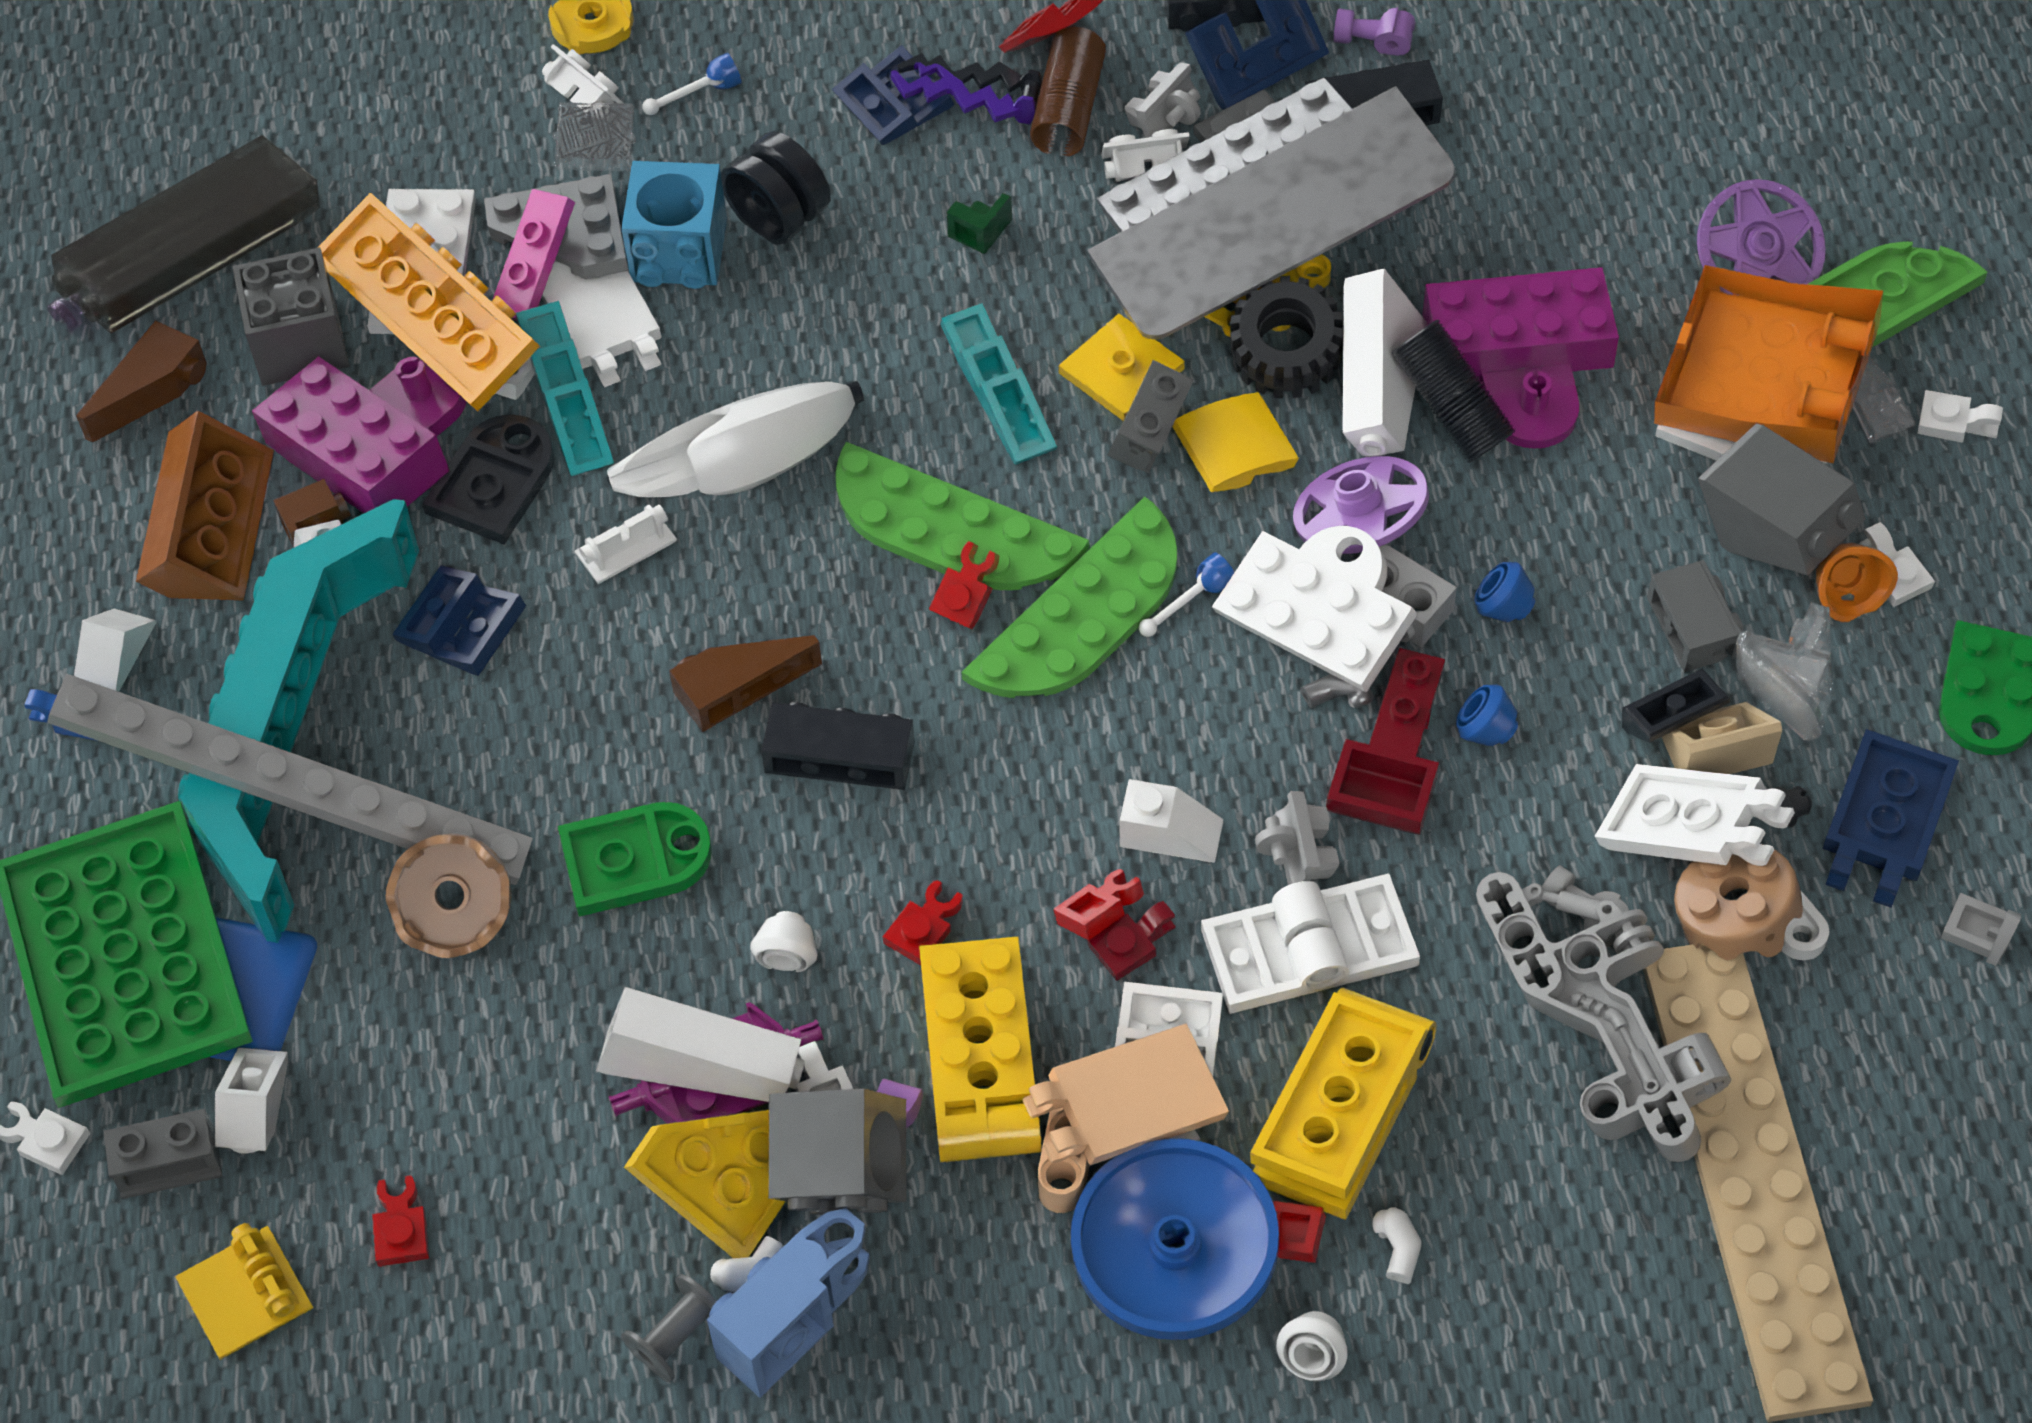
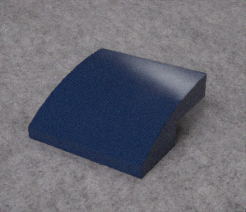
[832,45,955,145]
[392,565,526,676]

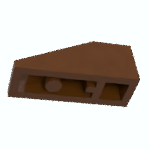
[76,320,207,442]
[669,635,822,732]

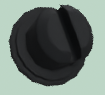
[1774,786,1812,828]

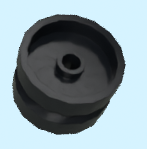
[721,131,831,245]

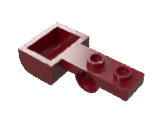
[1326,648,1445,835]

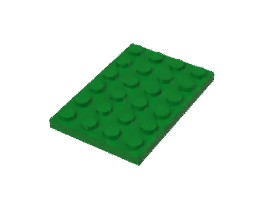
[0,801,253,1108]

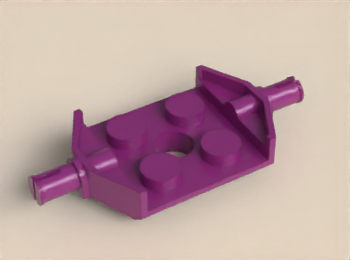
[608,1002,824,1124]

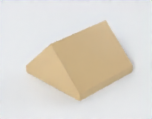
[1662,702,1782,774]

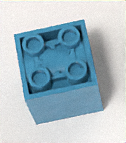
[621,161,727,289]

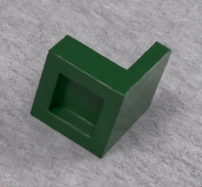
[946,193,1012,254]

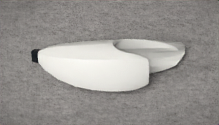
[607,381,864,497]

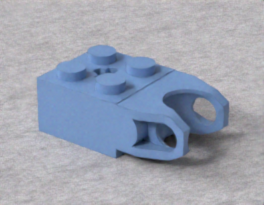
[707,1208,870,1398]

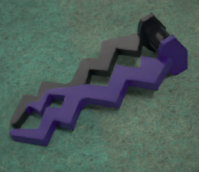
[890,53,1043,124]

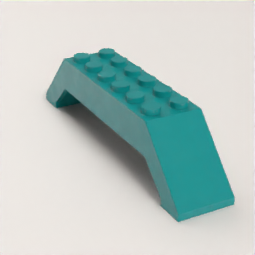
[178,499,419,943]

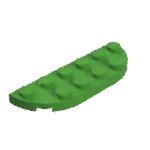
[1808,242,1988,347]
[836,442,1089,590]
[962,497,1177,698]

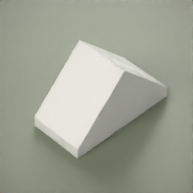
[74,609,156,692]

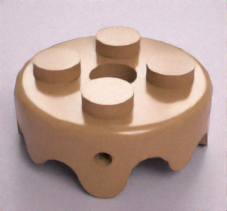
[385,833,512,958]
[1674,844,1803,960]

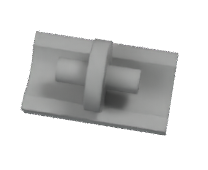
[1125,62,1201,138]
[1255,791,1339,885]

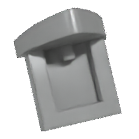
[1941,893,2021,966]

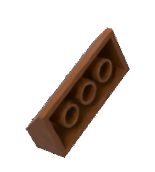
[136,411,274,601]

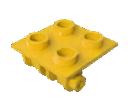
[175,1223,313,1360]

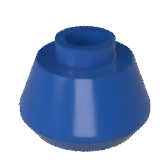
[1475,562,1535,622]
[1456,684,1518,746]

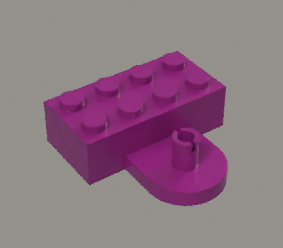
[1422,267,1619,449]
[252,356,467,513]

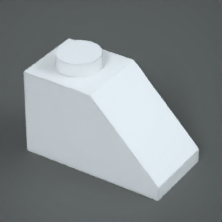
[1120,779,1223,863]
[215,1048,288,1153]

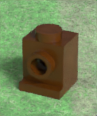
[273,479,351,548]

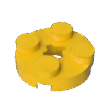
[548,0,634,55]

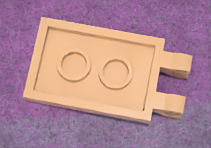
[1023,1023,1229,1166]

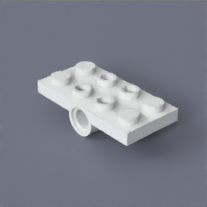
[1201,873,1420,1014]

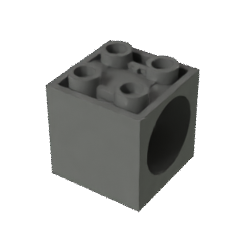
[232,247,350,386]
[769,1089,906,1215]

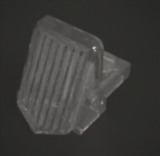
[1736,602,1833,742]

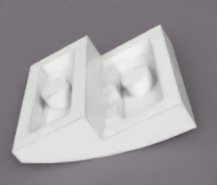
[1115,982,1223,1077]

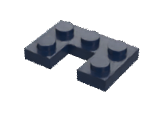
[1185,0,1330,110]

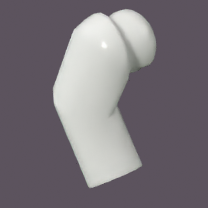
[710,1236,784,1292]

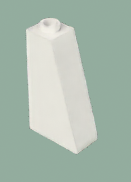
[1343,269,1427,457]
[596,987,805,1102]

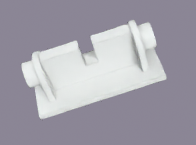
[542,44,625,121]
[1101,129,1190,182]
[575,505,677,584]

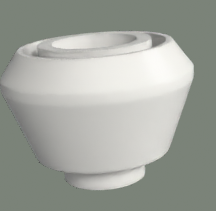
[750,911,817,972]
[1277,1311,1348,1381]

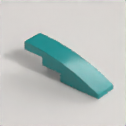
[516,301,614,477]
[940,303,1057,465]

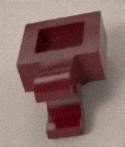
[1087,901,1176,981]

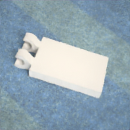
[542,261,661,387]
[1595,764,1795,866]

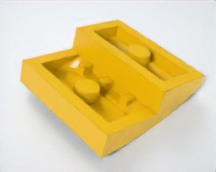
[1172,392,1299,492]

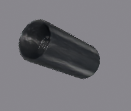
[1392,320,1516,463]

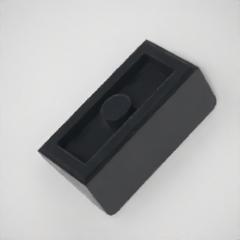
[1622,668,1730,743]

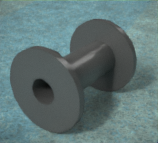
[621,1274,717,1383]

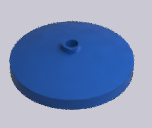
[1071,1138,1279,1340]

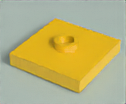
[1059,313,1185,421]

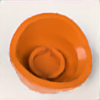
[1816,543,1898,622]

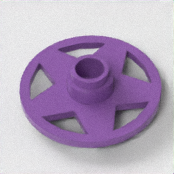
[1697,179,1825,295]
[1293,456,1429,554]

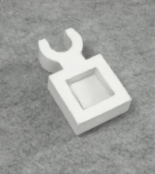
[0,1102,90,1175]

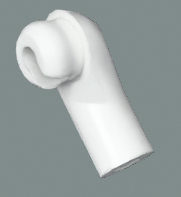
[1372,1207,1422,1284]

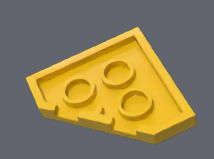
[624,1110,786,1258]

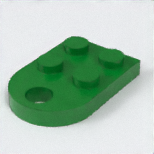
[1939,620,2032,755]
[557,802,712,917]

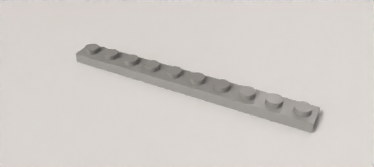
[47,673,533,885]

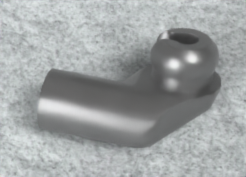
[1300,674,1374,708]

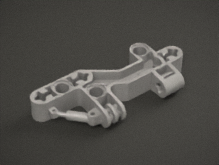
[1476,872,1731,1162]

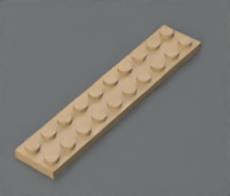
[1643,944,1873,1422]

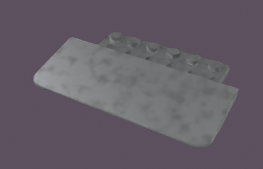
[1087,78,1456,339]

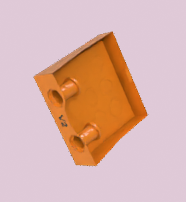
[1654,265,1884,464]

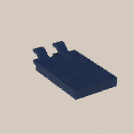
[1822,729,1959,908]

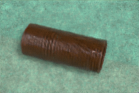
[1030,27,1106,157]

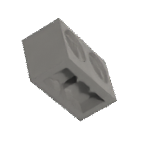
[1379,544,1457,648]

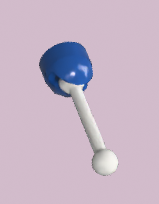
[642,52,742,115]
[1138,552,1235,637]

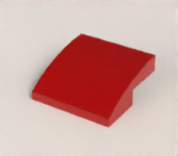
[999,0,1103,53]

